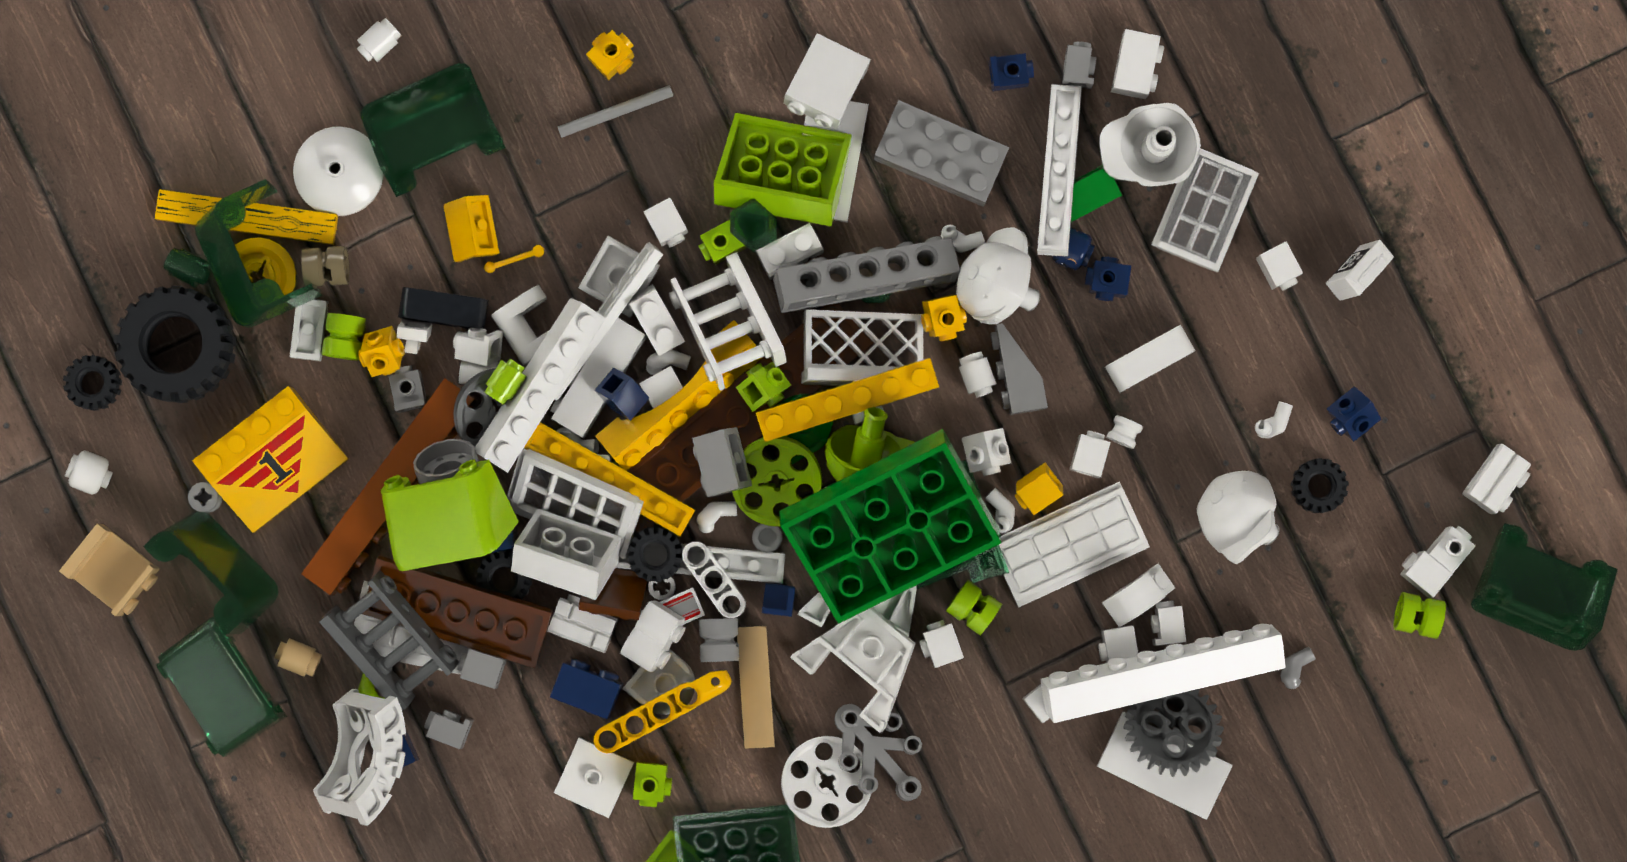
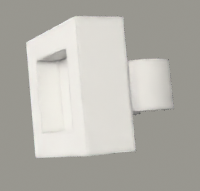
[396,319,432,354]

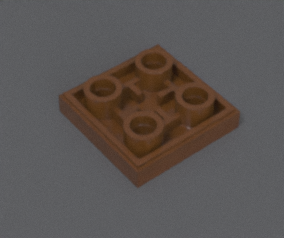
[579,568,648,620]

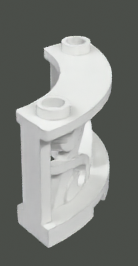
[313,689,406,826]

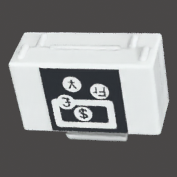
[1326,240,1394,301]

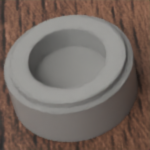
[752,524,782,552]

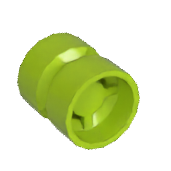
[321,313,366,361]
[946,580,1003,636]
[1393,592,1446,639]

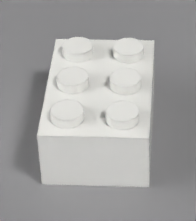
[511,508,622,600]

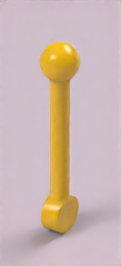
[484,245,544,273]

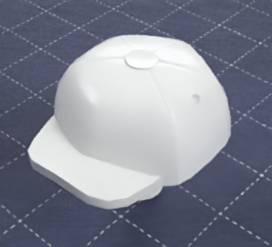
[1099,103,1201,187]
[956,227,1040,324]
[1196,471,1279,564]

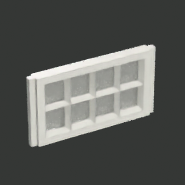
[507,448,644,559]

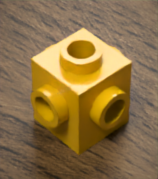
[586,30,634,81]
[921,295,967,341]
[358,326,405,377]

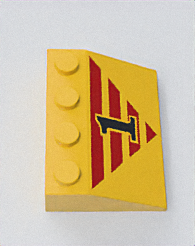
[192,386,349,533]

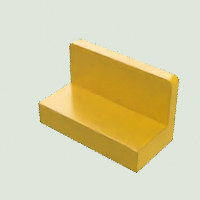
[444,195,499,262]

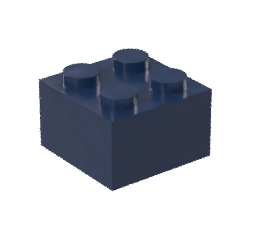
[550,659,624,719]

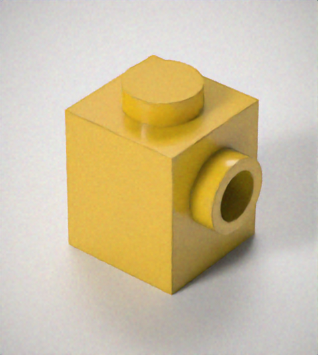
[1015,462,1064,515]

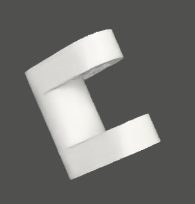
[491,285,550,366]

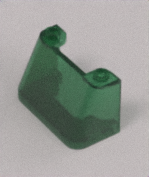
[143,512,279,634]
[1471,523,1618,651]
[156,616,287,757]

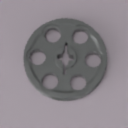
[453,368,545,450]

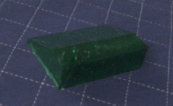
[673,805,800,862]

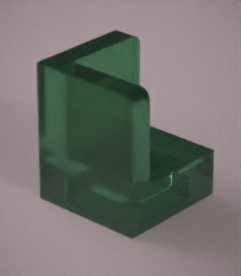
[730,199,777,253]

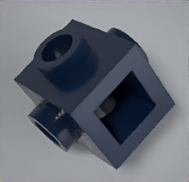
[1085,257,1131,301]
[1327,386,1381,442]

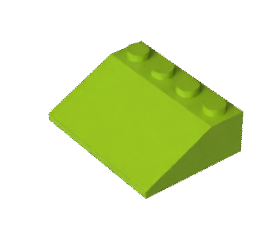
[714,113,852,227]

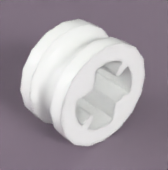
[648,577,676,600]

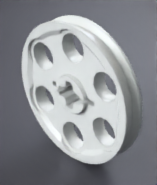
[781,736,873,828]

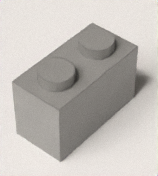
[692,427,752,497]

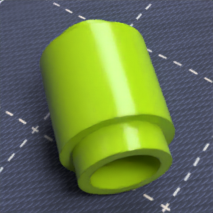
[484,358,527,405]

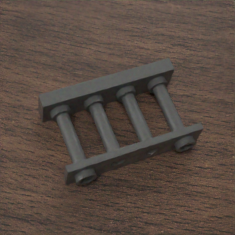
[319,570,459,711]

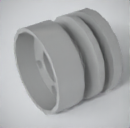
[413,439,479,484]

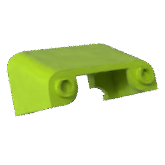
[381,459,519,571]

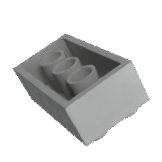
[874,100,1009,207]

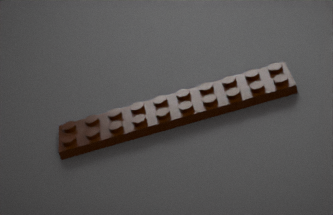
[610,303,873,533]

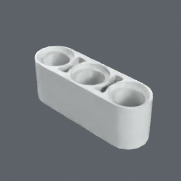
[1105,325,1195,393]
[682,542,746,618]

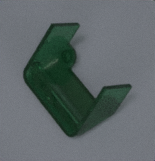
[195,179,323,328]

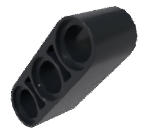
[398,287,489,329]

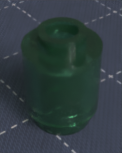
[163,248,211,288]

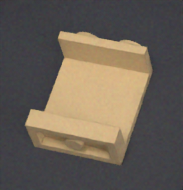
[59,524,159,616]

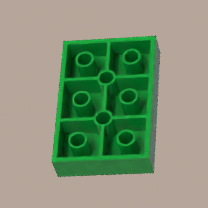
[779,429,1002,624]

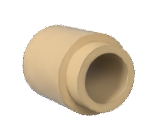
[274,638,322,677]

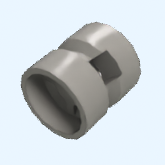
[699,618,739,662]

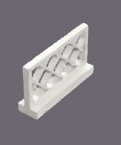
[802,310,923,386]

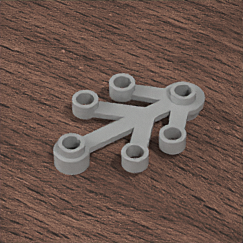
[834,704,922,801]

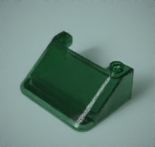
[360,63,506,197]

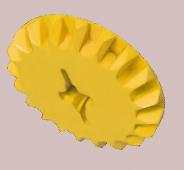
[218,238,297,316]

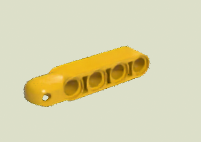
[594,670,732,753]

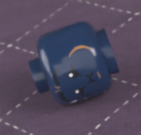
[1052,227,1095,270]

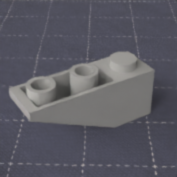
[991,323,1048,415]

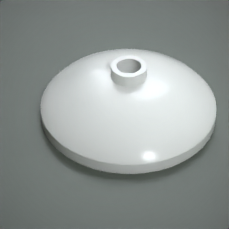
[293,127,384,216]

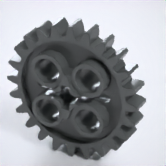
[1123,689,1224,777]

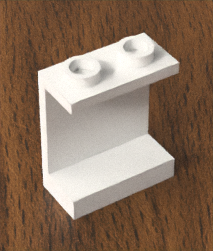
[783,33,871,130]

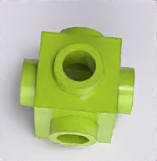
[736,362,792,412]

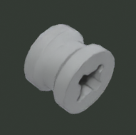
[188,482,222,513]

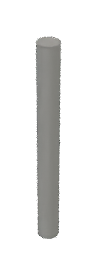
[558,85,673,138]

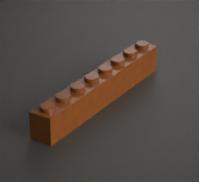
[301,378,477,596]

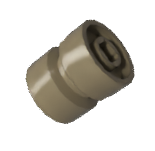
[301,246,350,288]

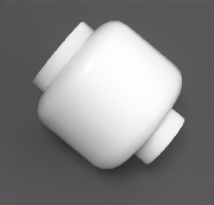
[65,450,113,495]

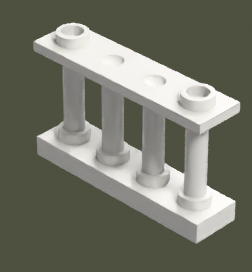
[669,252,787,390]

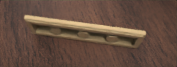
[737,626,775,749]

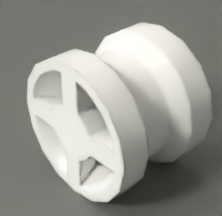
[1106,415,1143,449]

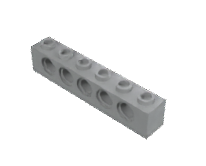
[773,236,960,313]

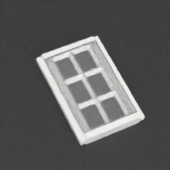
[1151,148,1259,273]

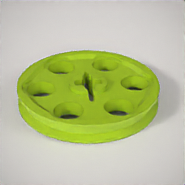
[732,436,822,527]

